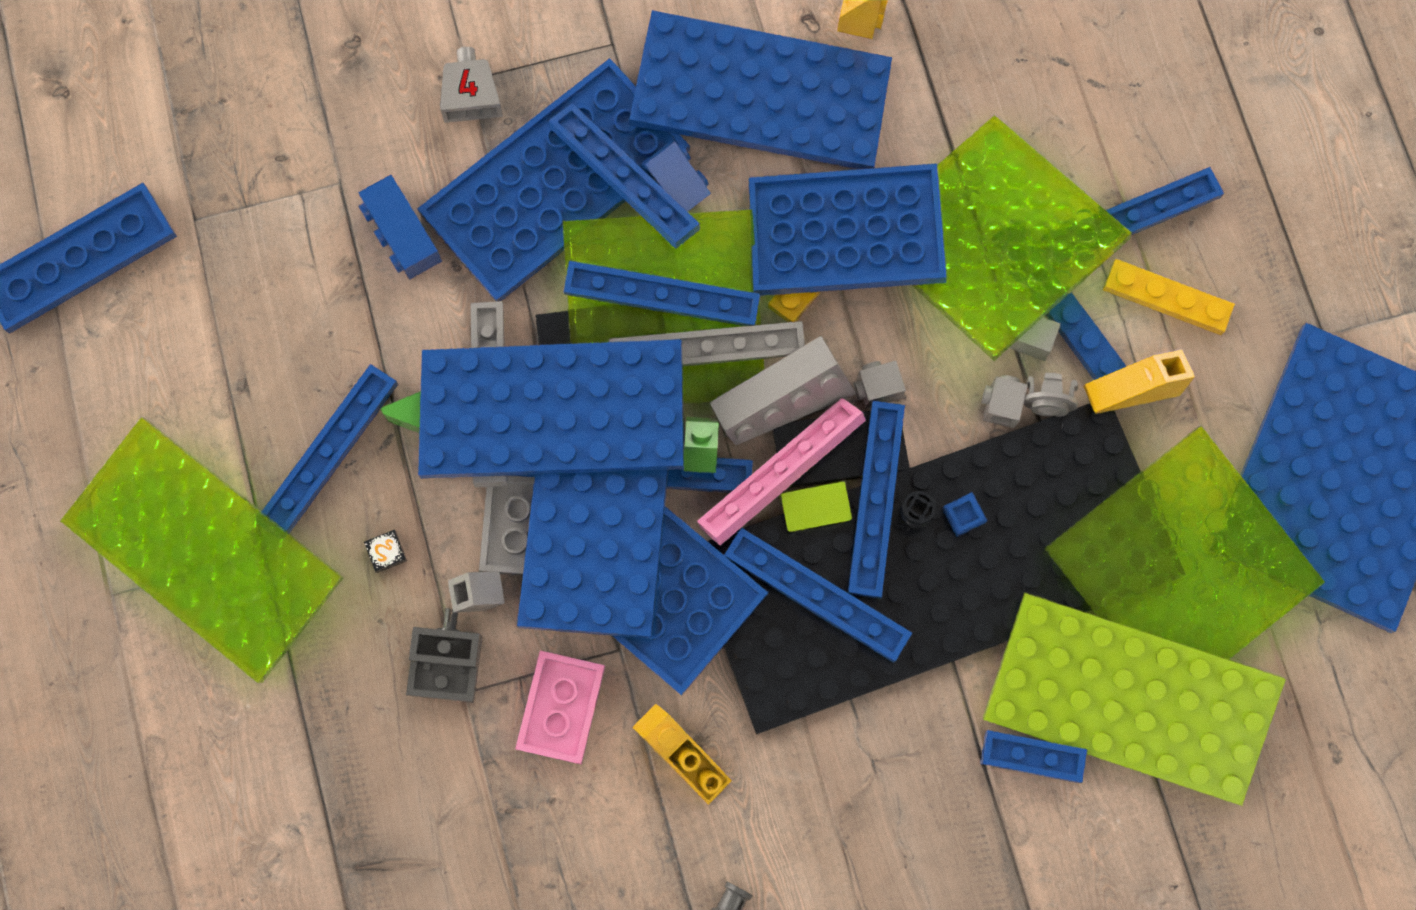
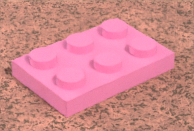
[515,650,605,765]

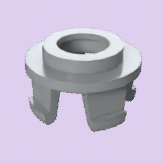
[1023,373,1078,417]

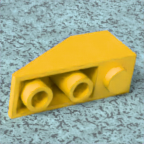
[837,0,888,39]
[1083,350,1195,414]
[632,704,732,805]

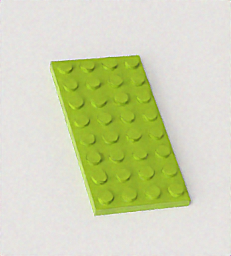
[983,592,1286,806]

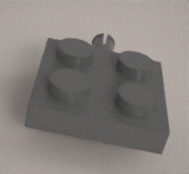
[406,608,483,703]

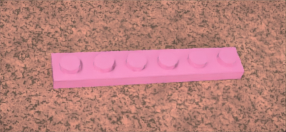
[697,398,866,545]

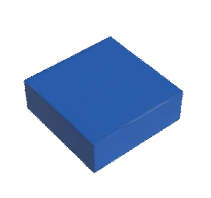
[942,492,988,537]

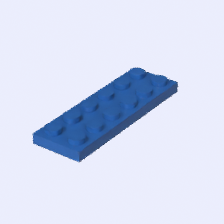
[0,183,177,334]

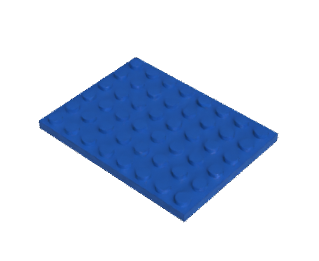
[1209,323,1416,633]

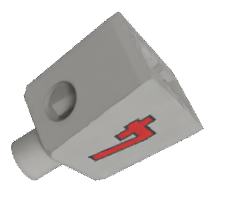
[440,47,503,123]

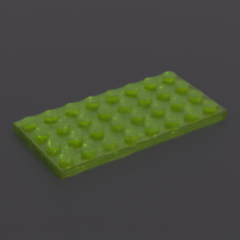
[60,417,344,683]

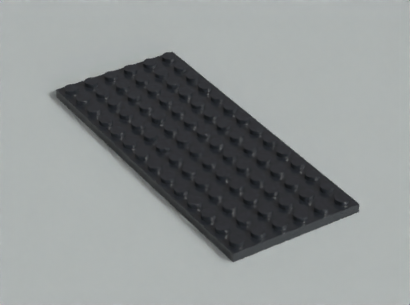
[707,403,1185,735]

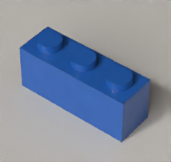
[358,175,442,280]

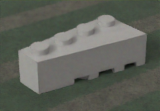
[710,336,856,445]

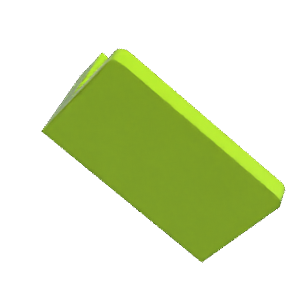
[778,481,852,532]

